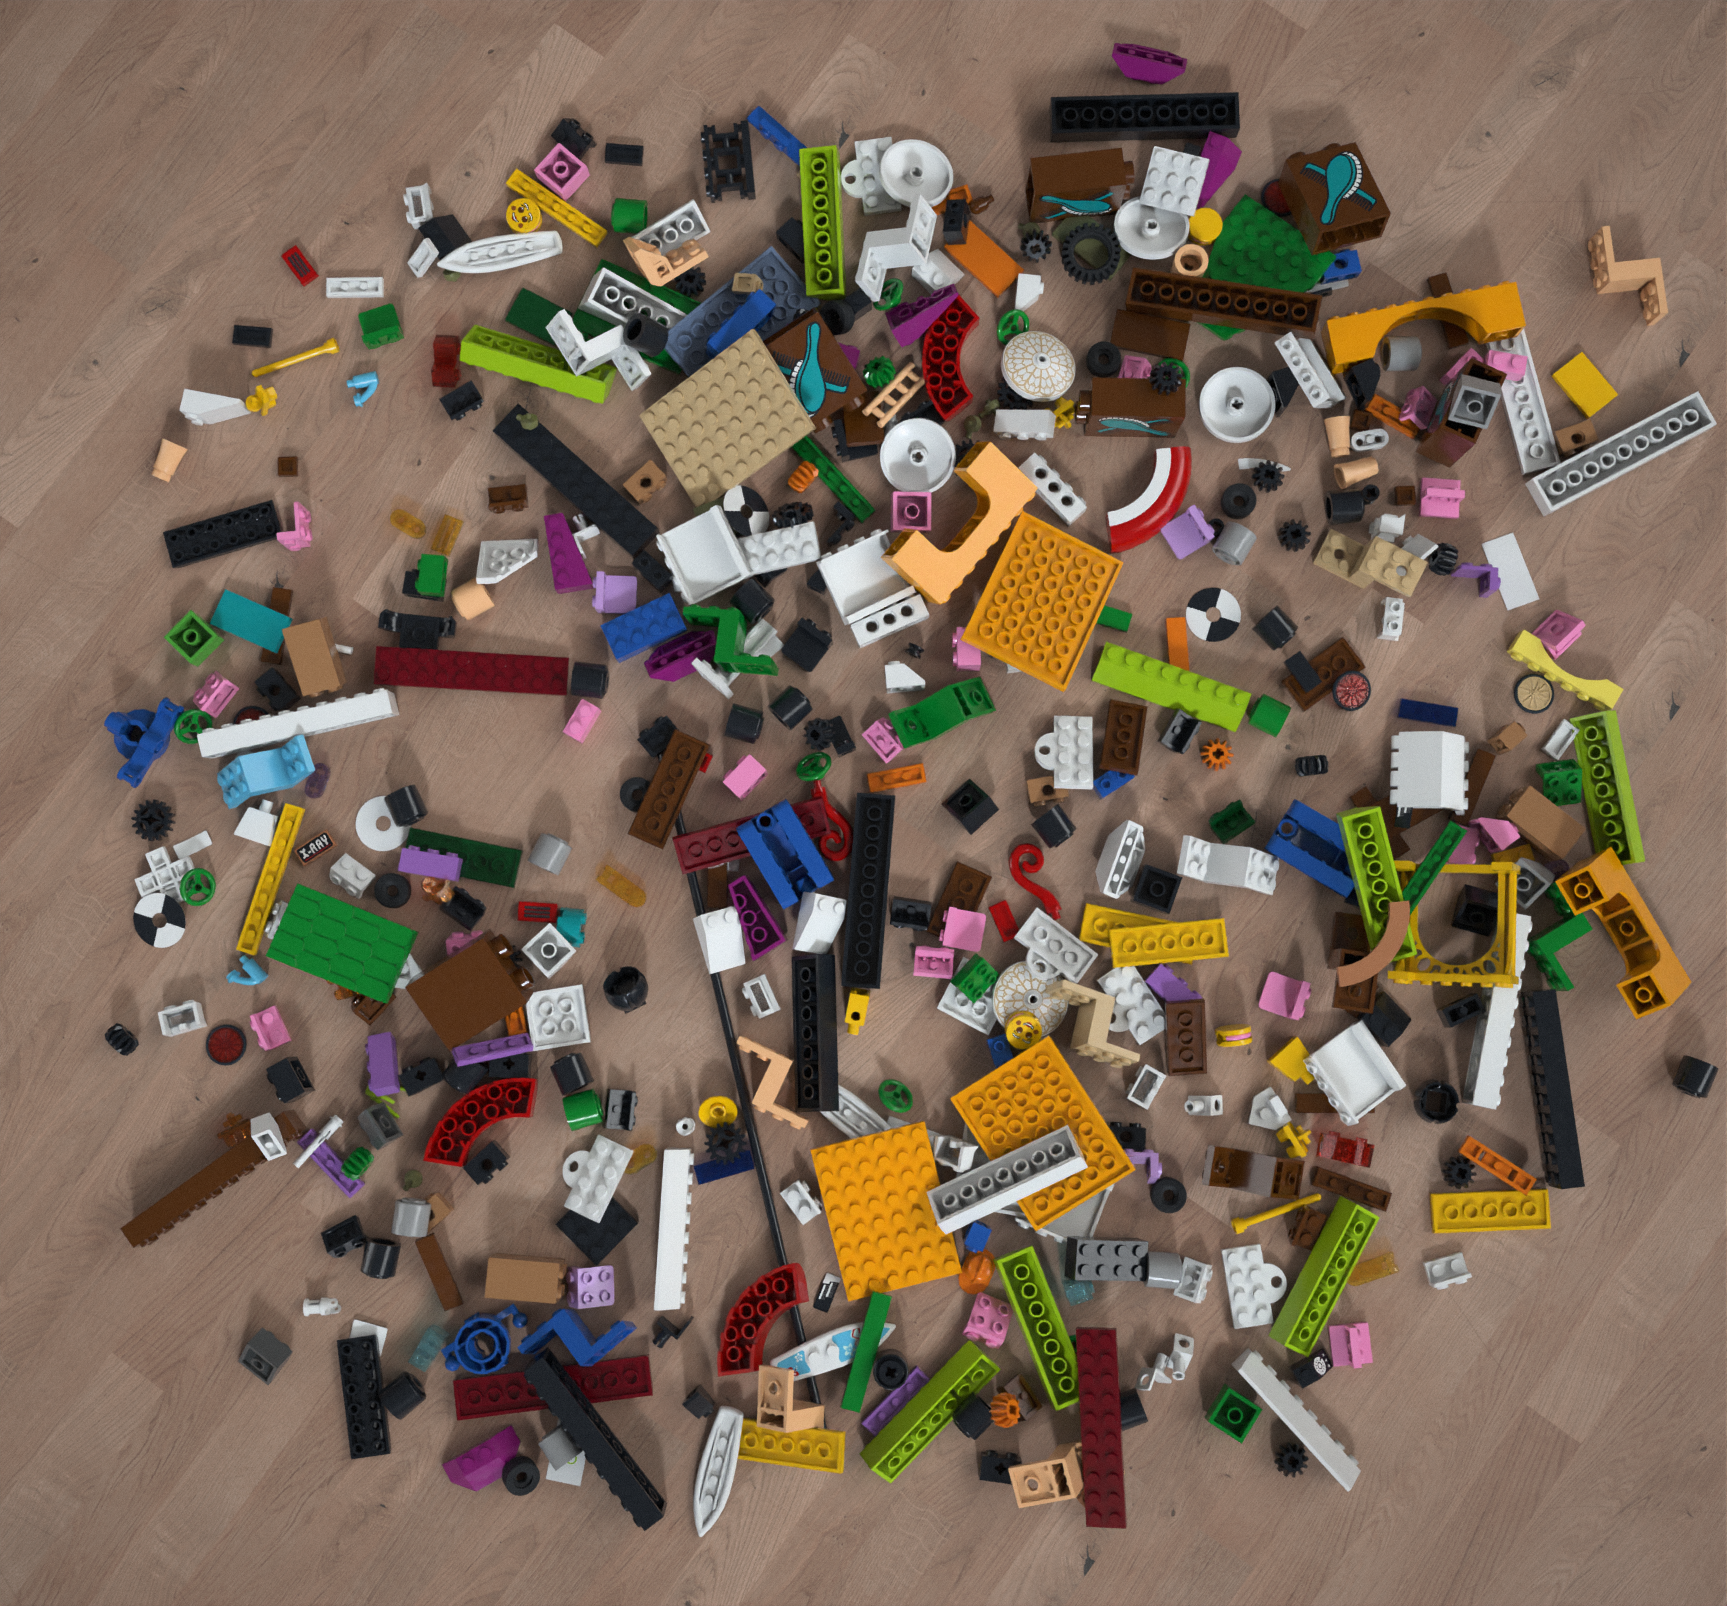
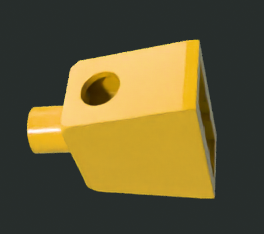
[845,987,871,1035]
[1267,1036,1315,1085]

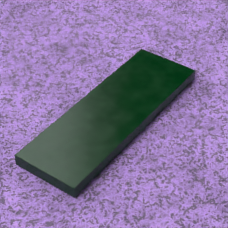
[405,827,523,888]

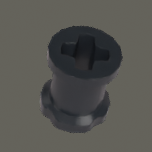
[1361,484,1380,505]

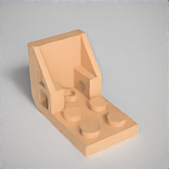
[623,237,709,286]

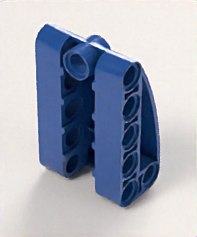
[736,799,834,910]
[1264,799,1354,898]

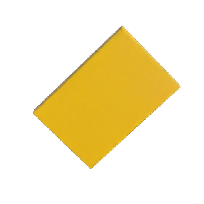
[1551,352,1618,419]

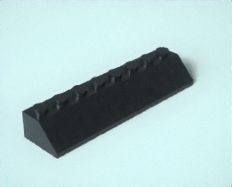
[792,954,839,1112]

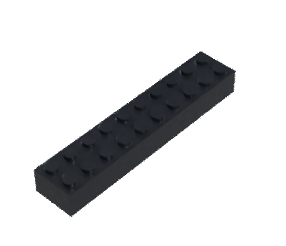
[1049,92,1240,142]
[492,403,660,560]
[841,793,895,989]
[1519,989,1585,1189]
[523,1347,667,1531]

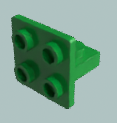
[950,953,999,1003]

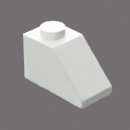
[1014,273,1044,311]
[251,1112,287,1161]

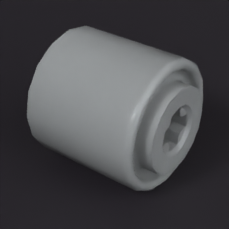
[1381,336,1422,371]
[1212,521,1257,565]
[528,833,572,876]
[391,1197,431,1237]
[1143,1251,1183,1289]
[538,1424,583,1471]

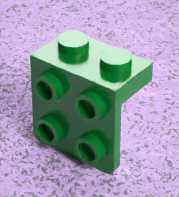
[358,304,404,350]

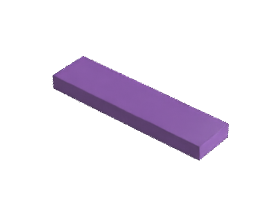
[452,1032,534,1067]
[297,1128,365,1198]
[861,1365,931,1437]

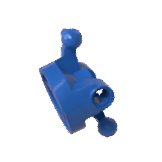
[441,1303,528,1374]

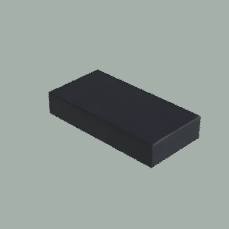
[605,143,644,166]
[232,325,273,348]
[1283,651,1322,693]

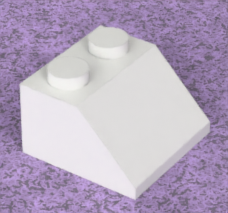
[912,249,964,294]
[1396,534,1439,576]
[885,661,925,694]
[521,923,576,979]

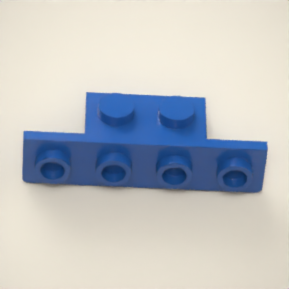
[746,106,807,167]

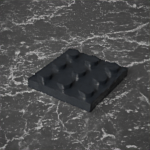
[555,1196,639,1266]

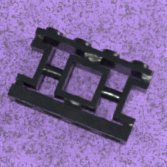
[701,120,756,203]

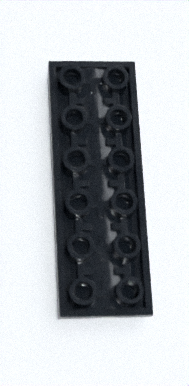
[163,500,282,568]
[337,1334,391,1459]

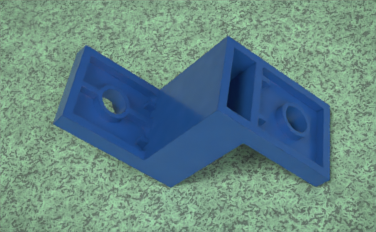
[517,1308,637,1367]

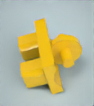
[245,385,278,416]
[1044,397,1075,429]
[1276,1121,1312,1159]

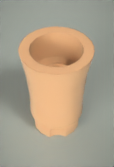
[1323,416,1350,458]
[151,438,188,482]
[1334,456,1379,489]

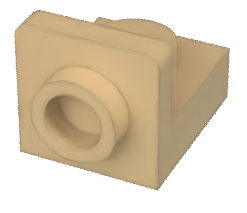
[732,273,763,295]

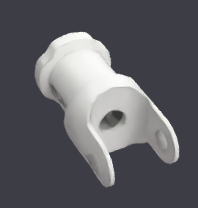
[676,1117,695,1136]
[303,1297,341,1316]

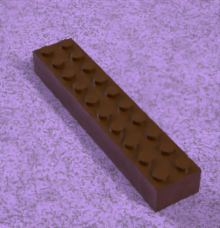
[1125,267,1322,340]
[120,1110,307,1248]

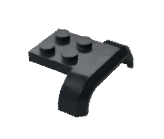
[378,609,457,650]

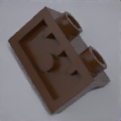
[488,484,529,514]
[351,993,396,1026]
[1288,1205,1327,1251]
[996,1373,1043,1422]

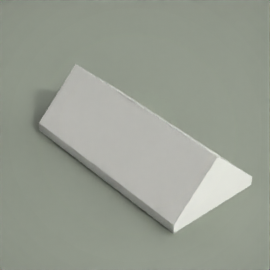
[632,199,710,256]

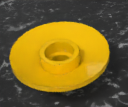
[698,1096,738,1128]

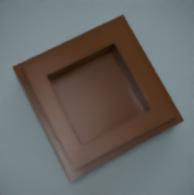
[1349,409,1373,432]
[278,456,298,477]
[1395,486,1416,506]

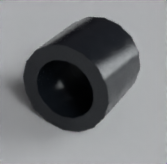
[623,313,669,357]
[1324,488,1365,525]
[730,579,775,624]
[1252,605,1298,651]
[571,661,609,699]
[767,685,813,731]
[724,703,764,744]
[384,785,428,827]
[1031,804,1077,849]
[550,1053,594,1096]
[1672,1055,1719,1099]
[442,1058,489,1094]
[360,1238,401,1279]
[873,1349,909,1390]
[379,1371,426,1420]
[1120,1388,1148,1432]
[951,1391,994,1440]

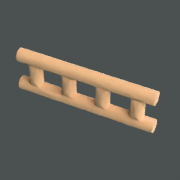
[862,362,925,428]

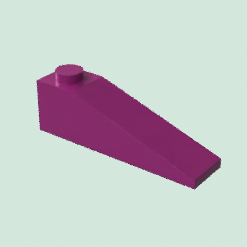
[1196,131,1242,210]

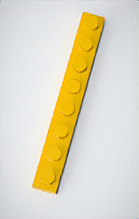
[236,803,305,955]

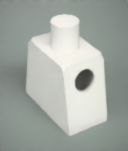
[234,799,279,846]

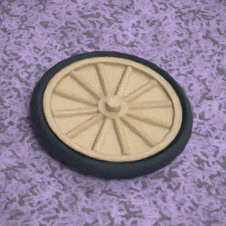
[1514,674,1554,714]

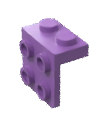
[1451,562,1501,598]

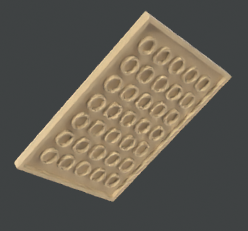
[639,329,816,507]

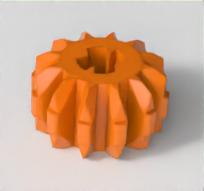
[788,461,819,494]
[1200,738,1234,771]
[989,1392,1021,1428]

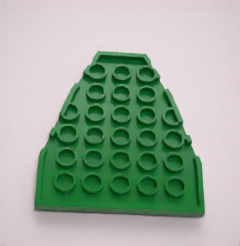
[1197,194,1336,341]

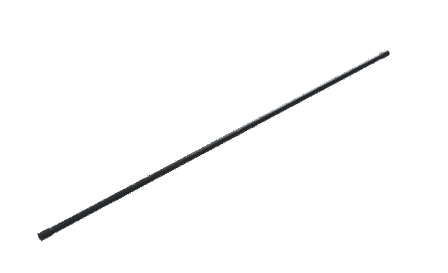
[658,753,827,1429]

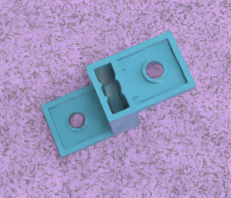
[217,735,315,809]

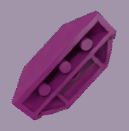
[1112,43,1187,85]
[644,630,717,682]
[442,1424,521,1492]

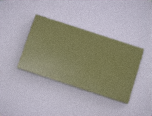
[1052,216,1132,281]

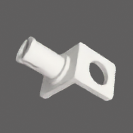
[572,514,600,559]
[1184,1095,1223,1116]
[1167,1333,1194,1380]
[1135,1353,1172,1391]

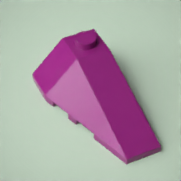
[885,283,959,348]

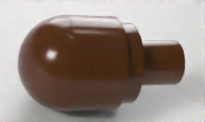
[969,194,994,215]

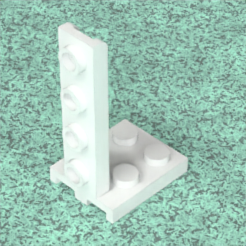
[691,619,778,699]

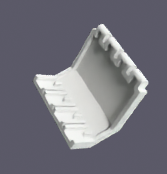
[1390,731,1469,815]

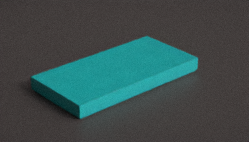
[209,589,293,653]

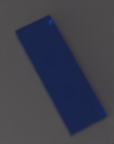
[1397,698,1458,727]
[693,1150,755,1185]

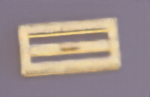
[431,514,464,557]

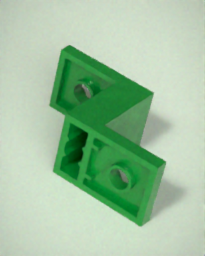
[683,604,779,676]
[888,676,996,749]
[1527,880,1593,991]

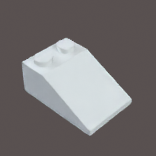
[179,389,251,426]
[792,892,847,954]
[693,906,745,974]

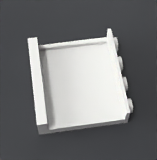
[1275,332,1347,408]
[656,505,753,605]
[816,528,916,625]
[1303,1020,1406,1126]
[1015,1184,1114,1244]

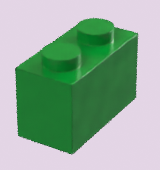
[415,554,448,597]

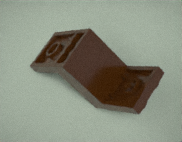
[1327,911,1378,1014]
[1202,1145,1305,1200]

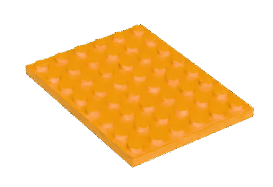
[960,511,1124,692]
[950,1035,1136,1231]
[810,1120,962,1302]

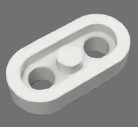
[1350,429,1389,452]

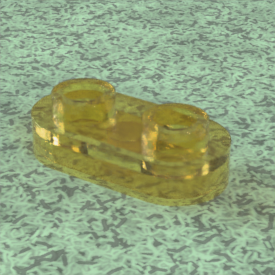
[390,509,427,539]
[624,1144,657,1175]

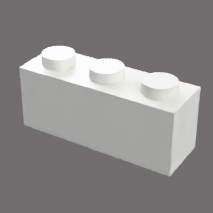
[993,410,1056,440]

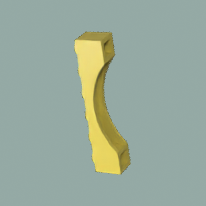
[1507,630,1624,711]

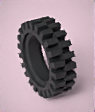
[1061,223,1121,285]

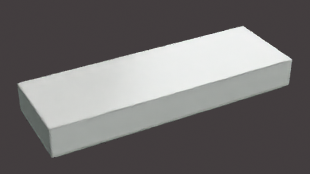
[326,277,384,298]

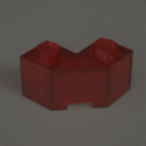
[431,335,461,388]
[1316,1131,1375,1168]

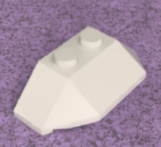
[1095,820,1145,899]

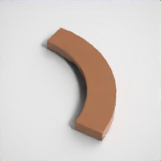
[1336,901,1410,987]

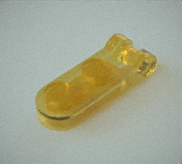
[595,864,647,907]
[1345,1252,1399,1286]

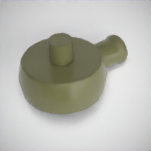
[1018,222,1040,238]
[443,269,461,282]
[978,399,1001,418]
[516,413,539,430]
[964,415,981,439]
[403,1170,423,1191]

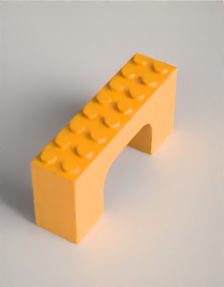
[880,441,1038,605]
[1555,847,1692,1020]

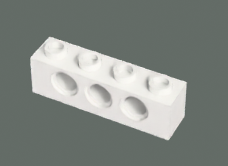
[1018,453,1087,527]
[850,594,929,648]

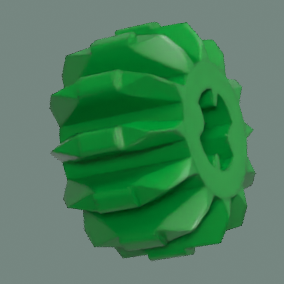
[862,356,896,389]
[341,1147,374,1181]

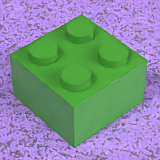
[164,610,224,667]

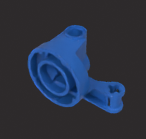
[104,697,184,788]

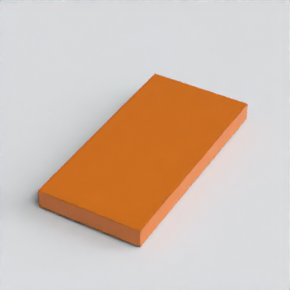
[944,220,1024,298]

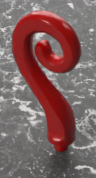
[810,780,854,861]
[1009,843,1062,920]

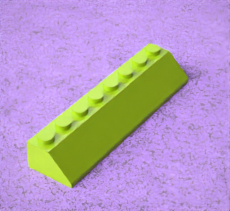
[799,145,847,301]
[460,325,617,404]
[1091,642,1251,732]
[1570,710,1645,865]
[1336,806,1417,962]
[1268,1196,1380,1357]
[993,1246,1080,1411]
[859,1340,1001,1483]

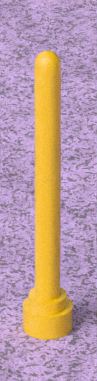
[252,338,340,377]
[1231,1193,1321,1235]

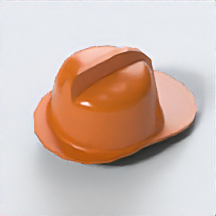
[958,1249,995,1295]

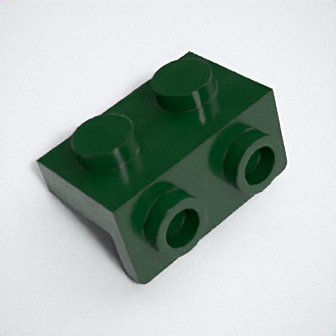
[1208,799,1255,844]

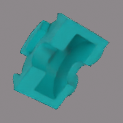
[556,907,587,948]

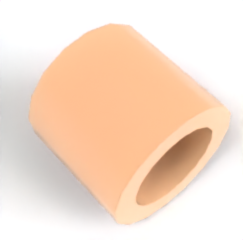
[1170,244,1208,278]
[451,577,495,621]

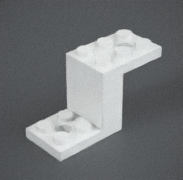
[855,194,937,302]
[546,309,651,391]
[1177,835,1279,895]

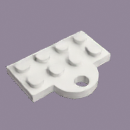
[841,137,901,216]
[1034,716,1093,789]
[1014,907,1098,984]
[1097,966,1166,1045]
[563,1134,634,1223]
[1221,1243,1287,1329]

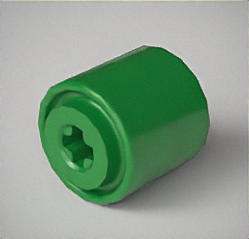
[611,198,648,234]
[1248,694,1291,738]
[562,1089,604,1132]

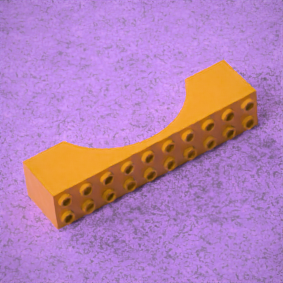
[1321,281,1526,375]

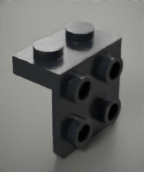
[831,419,878,463]
[781,618,833,672]

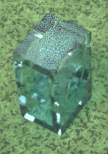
[1061,1279,1095,1306]
[408,1324,450,1372]

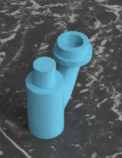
[346,371,379,407]
[226,955,269,985]

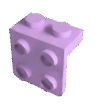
[1160,505,1215,559]
[592,571,637,614]
[1124,1149,1162,1184]
[566,1265,614,1309]

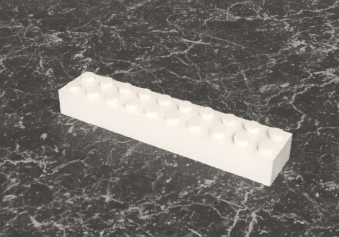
[1525,391,1717,517]
[197,688,399,758]
[1462,913,1532,1110]

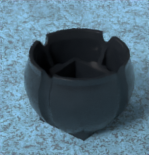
[603,966,649,1014]
[1413,1079,1460,1124]

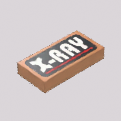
[294,829,338,867]

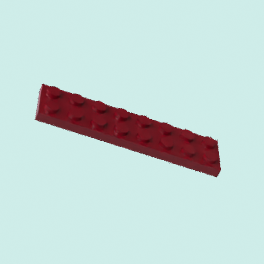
[672,796,831,875]

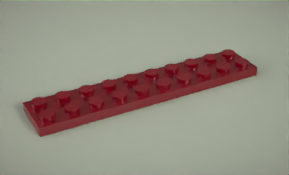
[374,646,569,696]
[1076,1327,1127,1529]
[453,1354,653,1421]

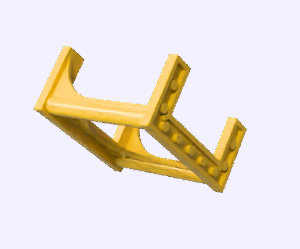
[1387,861,1520,988]

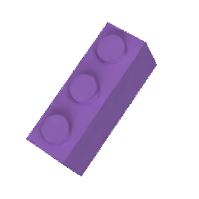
[398,845,463,882]
[1144,964,1203,1001]
[365,1032,400,1097]

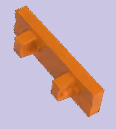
[1457,1135,1537,1196]

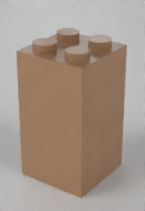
[282,617,347,698]
[1495,786,1586,862]
[485,1253,568,1304]

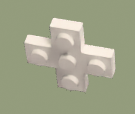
[134,847,195,903]

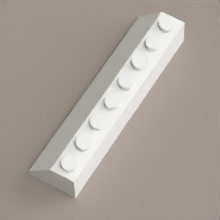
[926,1125,1088,1234]
[654,1147,694,1311]
[1231,1348,1361,1492]

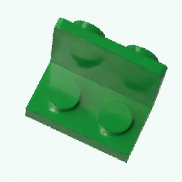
[1536,759,1582,806]

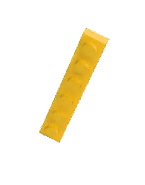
[506,168,608,248]

